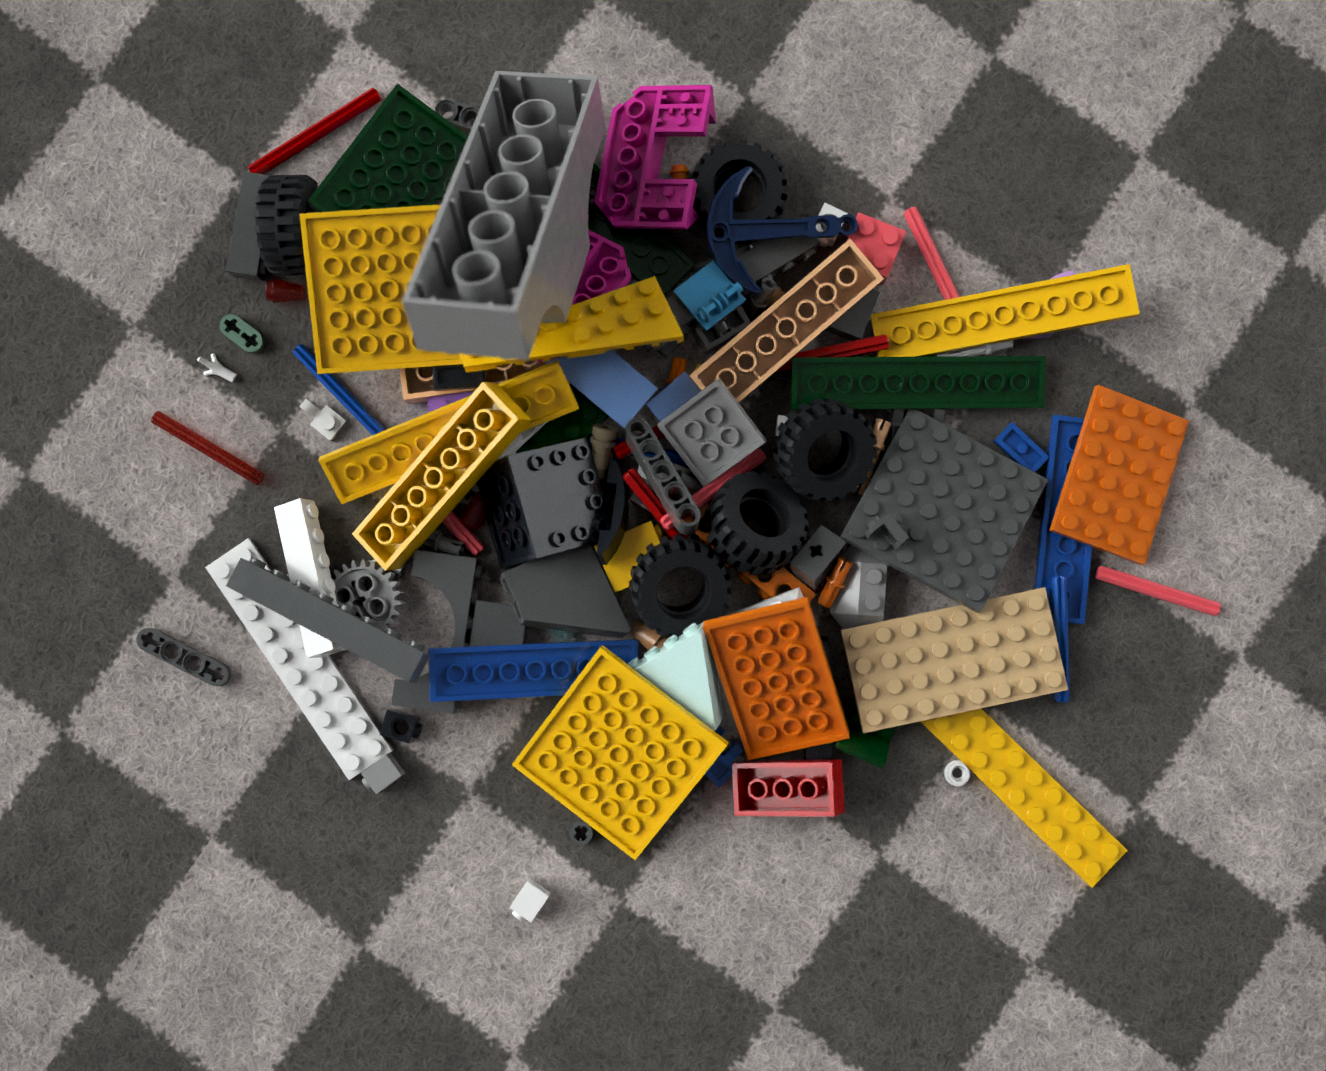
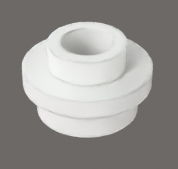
[944,760,971,786]

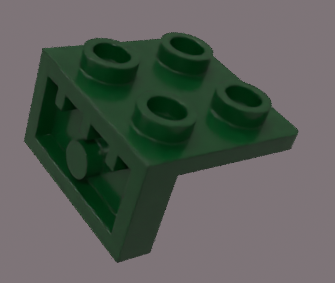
[835,697,899,769]

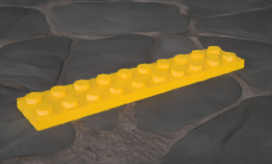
[871,264,1140,357]
[318,360,579,504]
[919,708,1128,888]

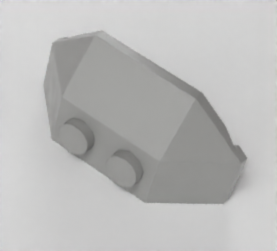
[830,545,887,629]

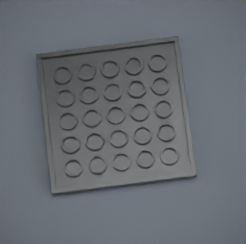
[840,409,1048,614]

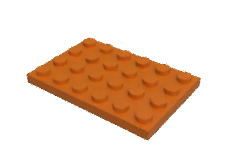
[1049,385,1189,565]
[703,596,850,760]

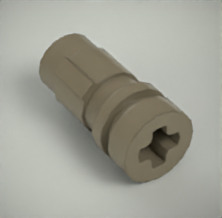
[590,423,618,479]

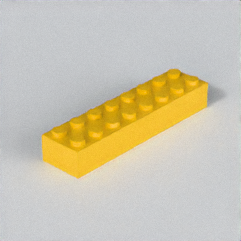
[352,382,531,571]

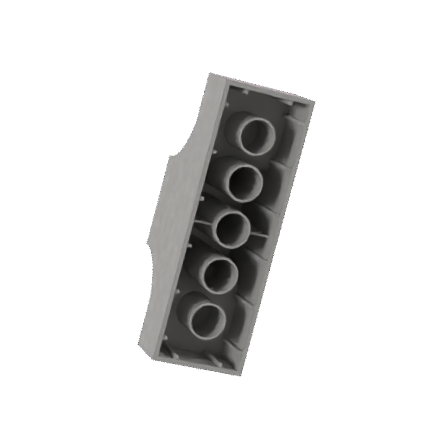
[402,71,606,360]

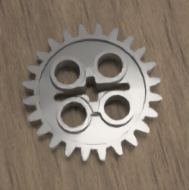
[332,559,405,631]

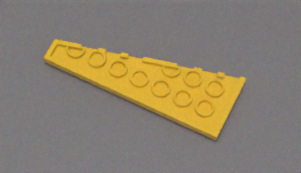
[459,276,684,373]

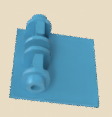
[673,261,746,331]

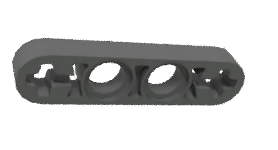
[136,628,231,686]

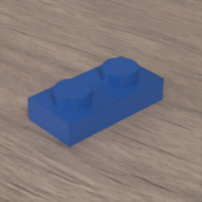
[993,422,1049,472]

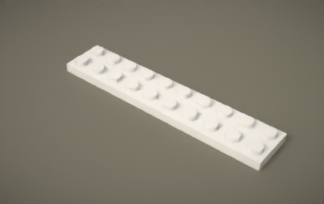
[205,538,393,780]

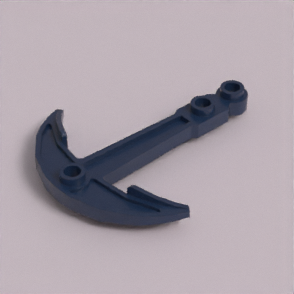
[706,166,858,294]

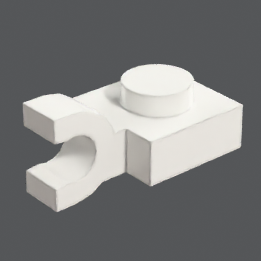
[299,399,347,441]

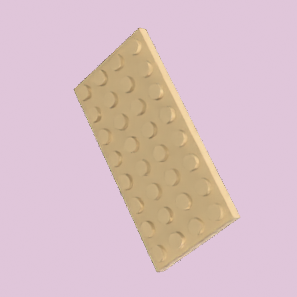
[840,587,1068,733]

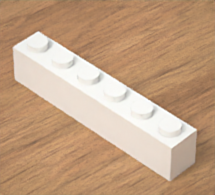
[274,498,347,658]

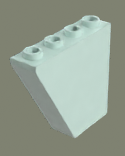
[628,622,724,731]

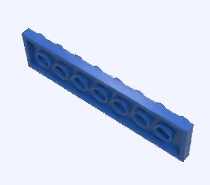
[1034,415,1092,624]
[428,639,638,702]

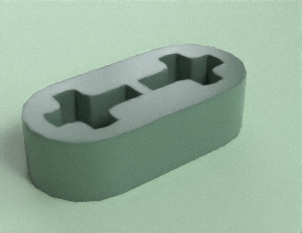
[220,314,265,354]

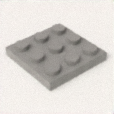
[657,378,767,487]

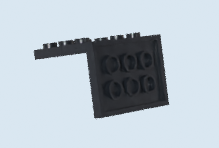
[477,437,611,569]

